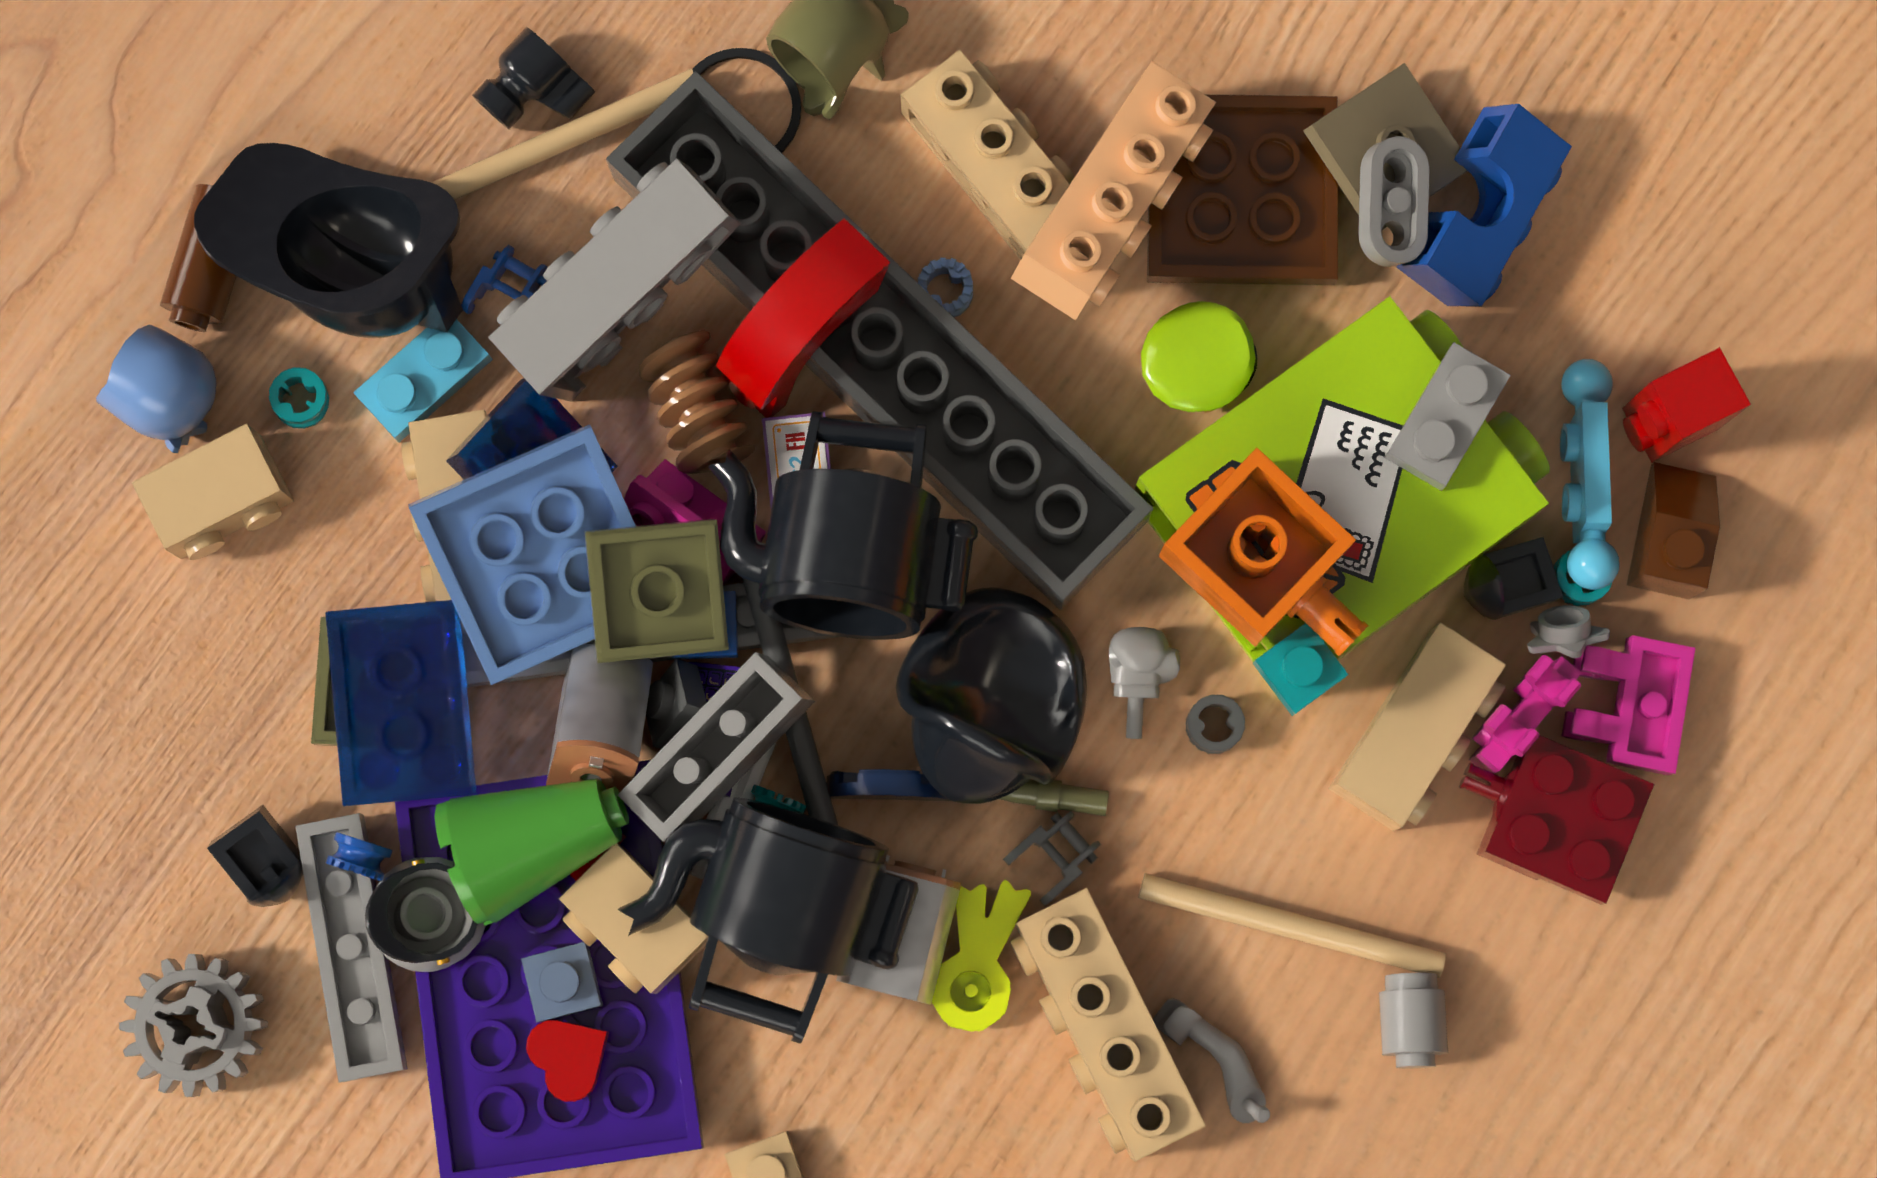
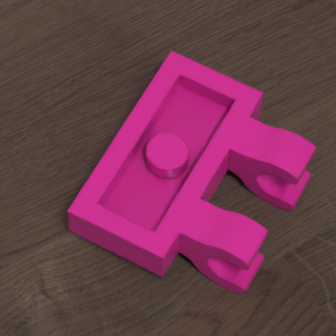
[1561,635,1695,775]
[1469,655,1582,773]

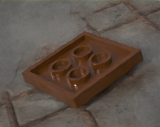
[1147,94,1338,285]

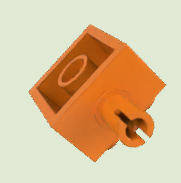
[1159,448,1369,656]

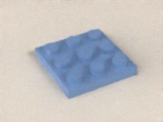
[408,424,636,685]

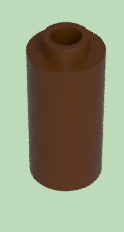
[160,184,236,332]

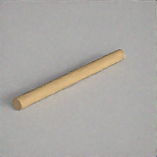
[431,69,693,200]
[1138,873,1446,978]

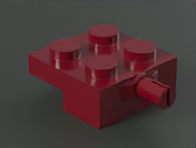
[1459,735,1655,905]

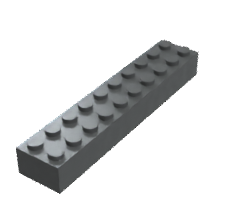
[606,71,1154,611]

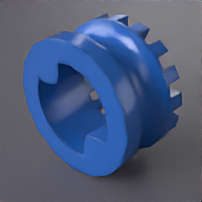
[326,832,393,881]

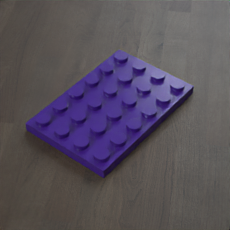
[394,760,704,1178]

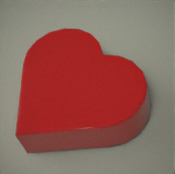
[526,1020,609,1102]

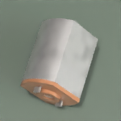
[546,644,653,792]
[836,855,961,1005]

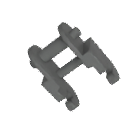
[1003,811,1101,906]

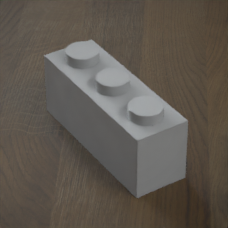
[618,652,815,842]

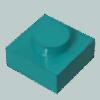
[1252,623,1349,716]

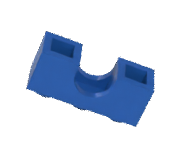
[1395,104,1572,307]

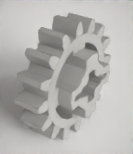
[119,954,268,1097]

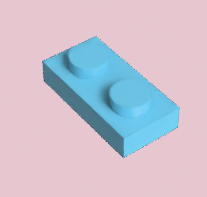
[353,319,493,443]

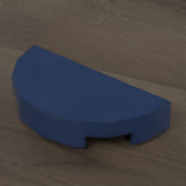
[827,769,951,801]

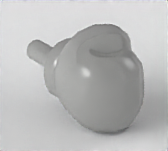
[1109,627,1180,739]

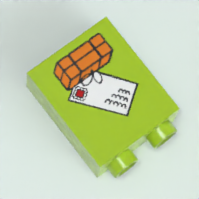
[1134,296,1550,662]

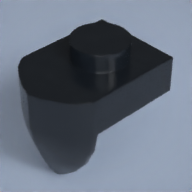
[1464,537,1563,620]
[207,805,303,907]

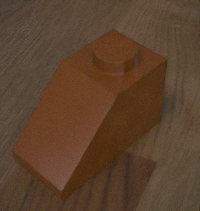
[1627,462,1720,600]

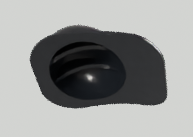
[194,143,463,338]

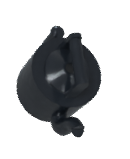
[708,411,978,640]
[618,797,919,1044]

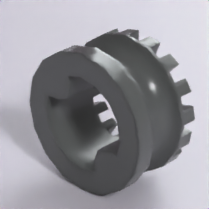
[1186,695,1245,754]

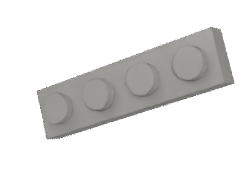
[295,813,408,1083]

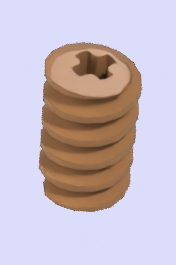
[639,330,755,474]

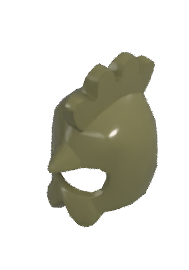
[766,0,909,120]

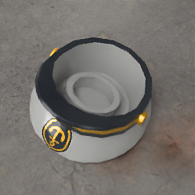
[365,857,486,972]

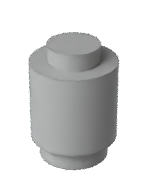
[1379,973,1448,1069]

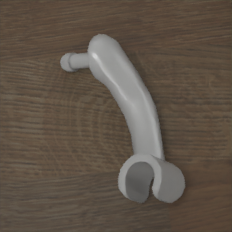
[1153,998,1270,1123]

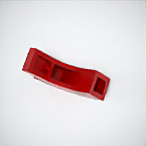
[716,218,890,418]

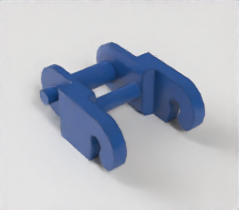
[461,245,548,314]

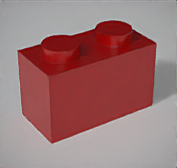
[1622,347,1751,463]

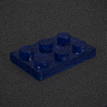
[325,600,477,806]

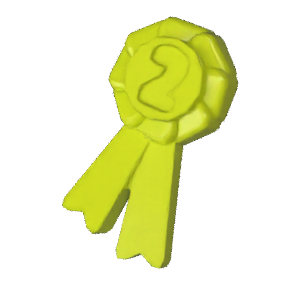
[932,880,1031,1032]

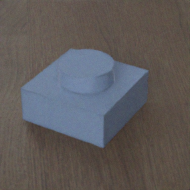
[521,942,603,1023]

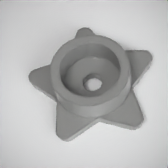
[1527,605,1610,658]

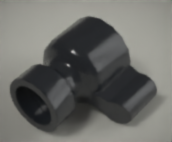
[472,27,595,130]

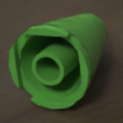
[434,779,629,926]

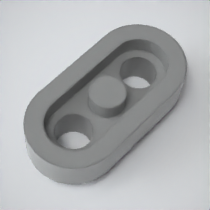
[1358,136,1429,267]

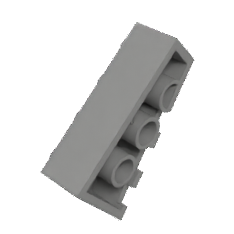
[488,158,741,402]

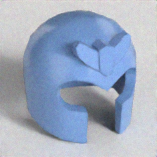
[96,324,217,453]

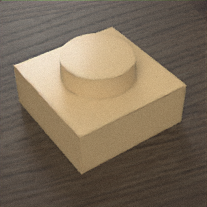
[724,1131,804,1178]

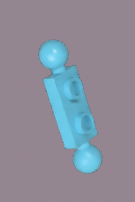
[1560,359,1620,590]

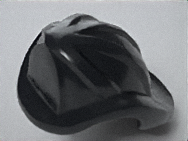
[896,587,1087,804]

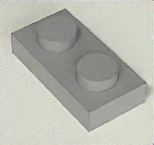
[1384,342,1511,491]

